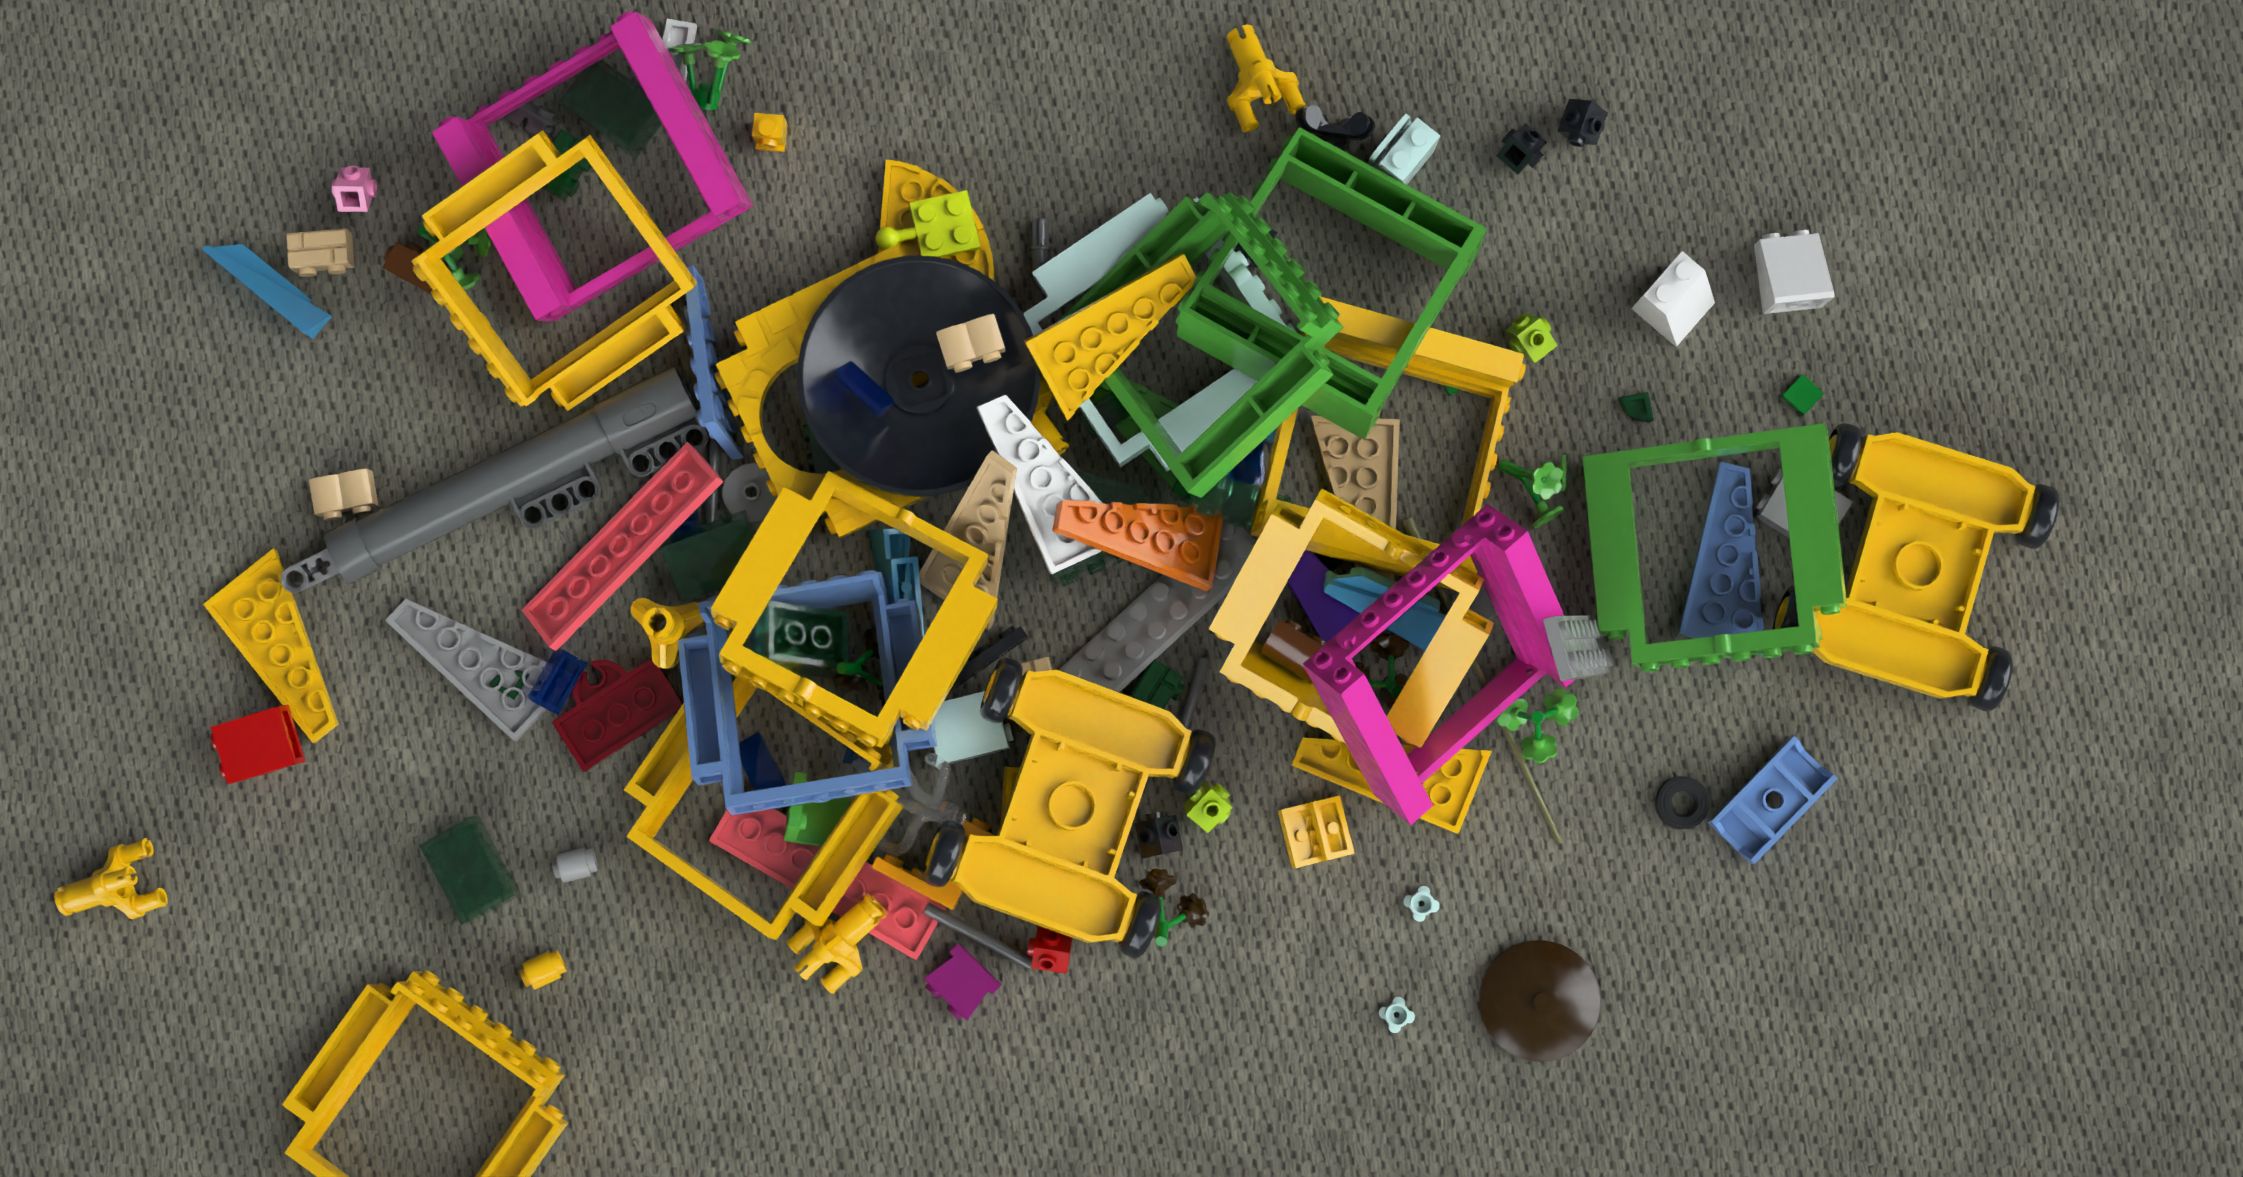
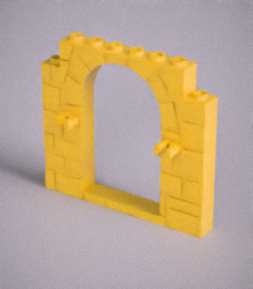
[714,245,929,539]

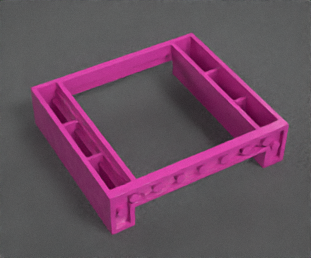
[432,11,754,322]
[1303,504,1575,825]

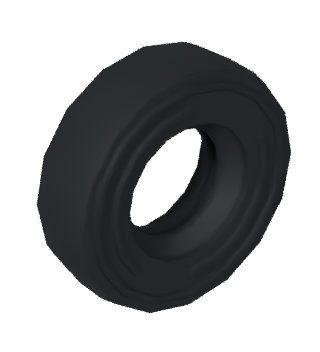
[1655,776,1710,830]

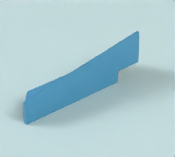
[202,244,332,339]
[869,528,924,637]
[1323,567,1446,651]

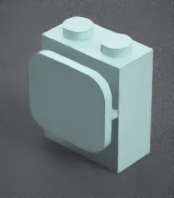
[1368,114,1440,185]
[934,691,1014,766]

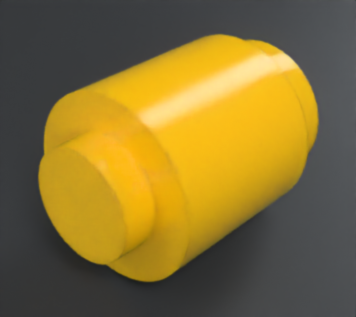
[519,950,567,990]

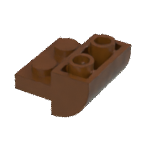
[1260,619,1327,684]

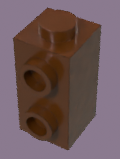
[382,241,451,295]

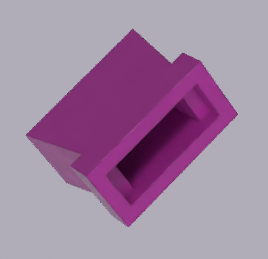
[924,943,1002,1021]

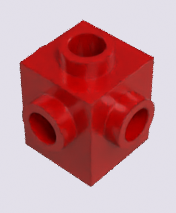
[1027,926,1073,974]

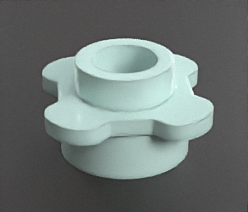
[1404,886,1439,922]
[1379,997,1415,1033]

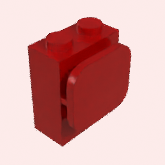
[210,705,306,785]

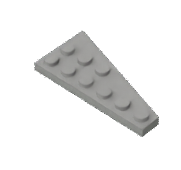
[385,599,576,742]

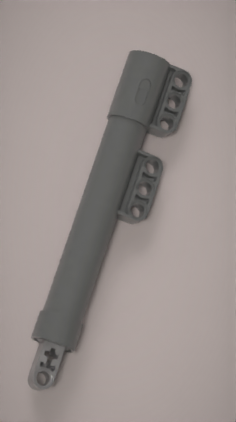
[281,365,709,593]

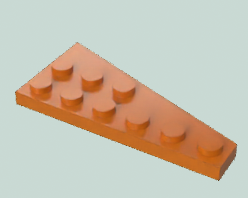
[1052,500,1225,591]

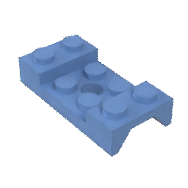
[1707,736,1838,864]

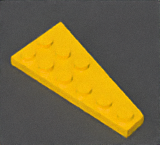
[1024,253,1196,421]
[1291,737,1492,834]

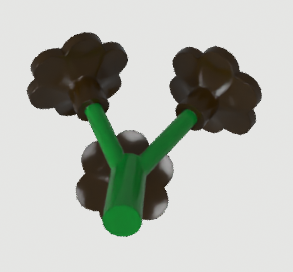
[832,627,885,707]
[1354,632,1409,709]

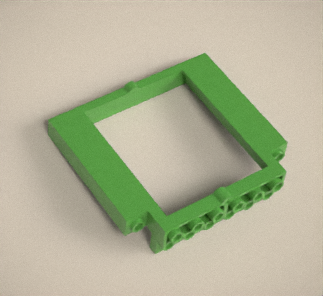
[1059,192,1344,498]
[1583,423,1847,672]

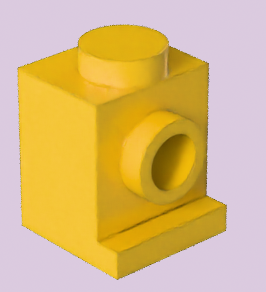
[752,113,787,152]

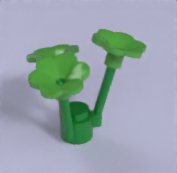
[668,29,751,110]

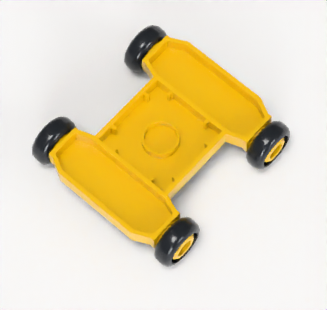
[1772,423,2060,712]
[922,658,1216,958]

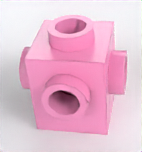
[332,166,377,212]

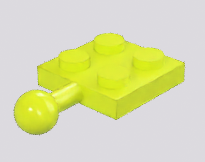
[875,190,981,258]

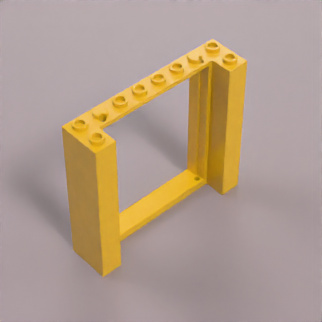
[1250,296,1526,591]

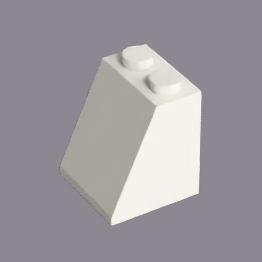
[1754,230,1835,314]
[1631,251,1715,347]

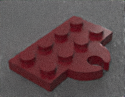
[552,657,683,772]

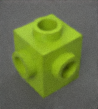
[1505,313,1558,363]
[1182,780,1233,833]

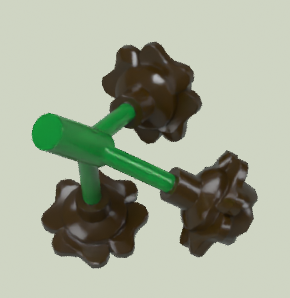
[1139,868,1209,946]

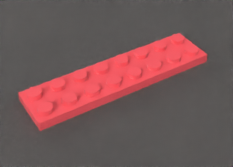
[522,442,724,651]
[709,791,947,960]

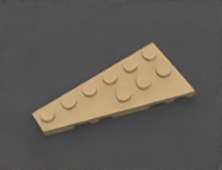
[1310,416,1400,581]
[919,451,1017,630]

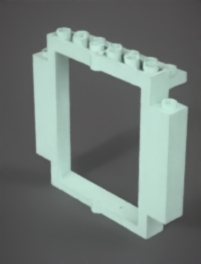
[1023,193,1296,472]

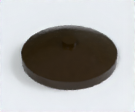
[1479,940,1600,1062]

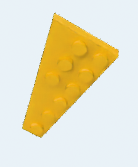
[203,548,339,743]

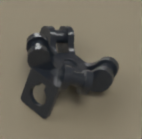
[1296,105,1375,152]

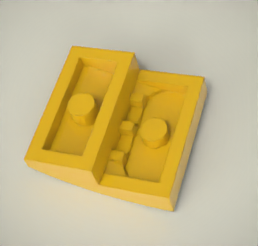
[1278,795,1355,869]

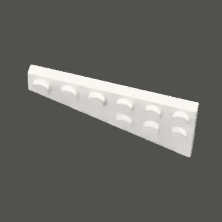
[976,395,1102,574]

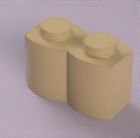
[936,314,1006,372]
[309,469,378,521]

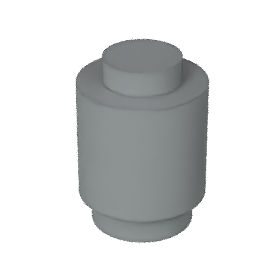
[552,847,599,883]

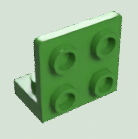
[783,772,850,847]

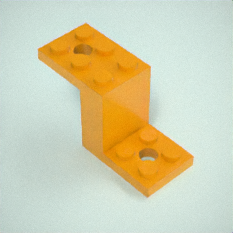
[872,818,996,910]

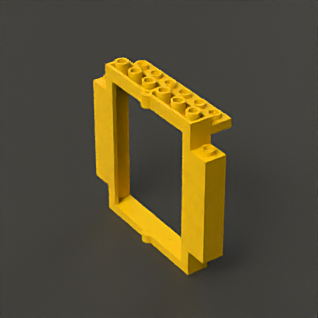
[411,130,697,411]
[710,471,998,748]
[1209,489,1494,748]
[624,673,904,940]
[282,970,568,1177]

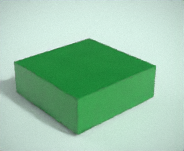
[1781,374,1824,416]

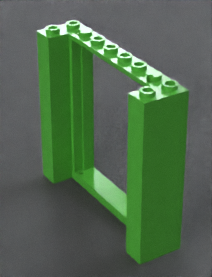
[1175,127,1487,440]

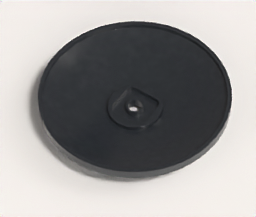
[797,255,1040,497]

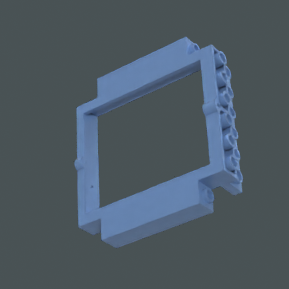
[678,570,937,815]

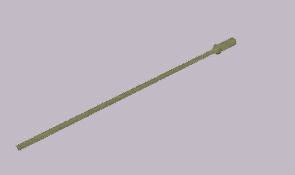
[1402,517,1563,845]

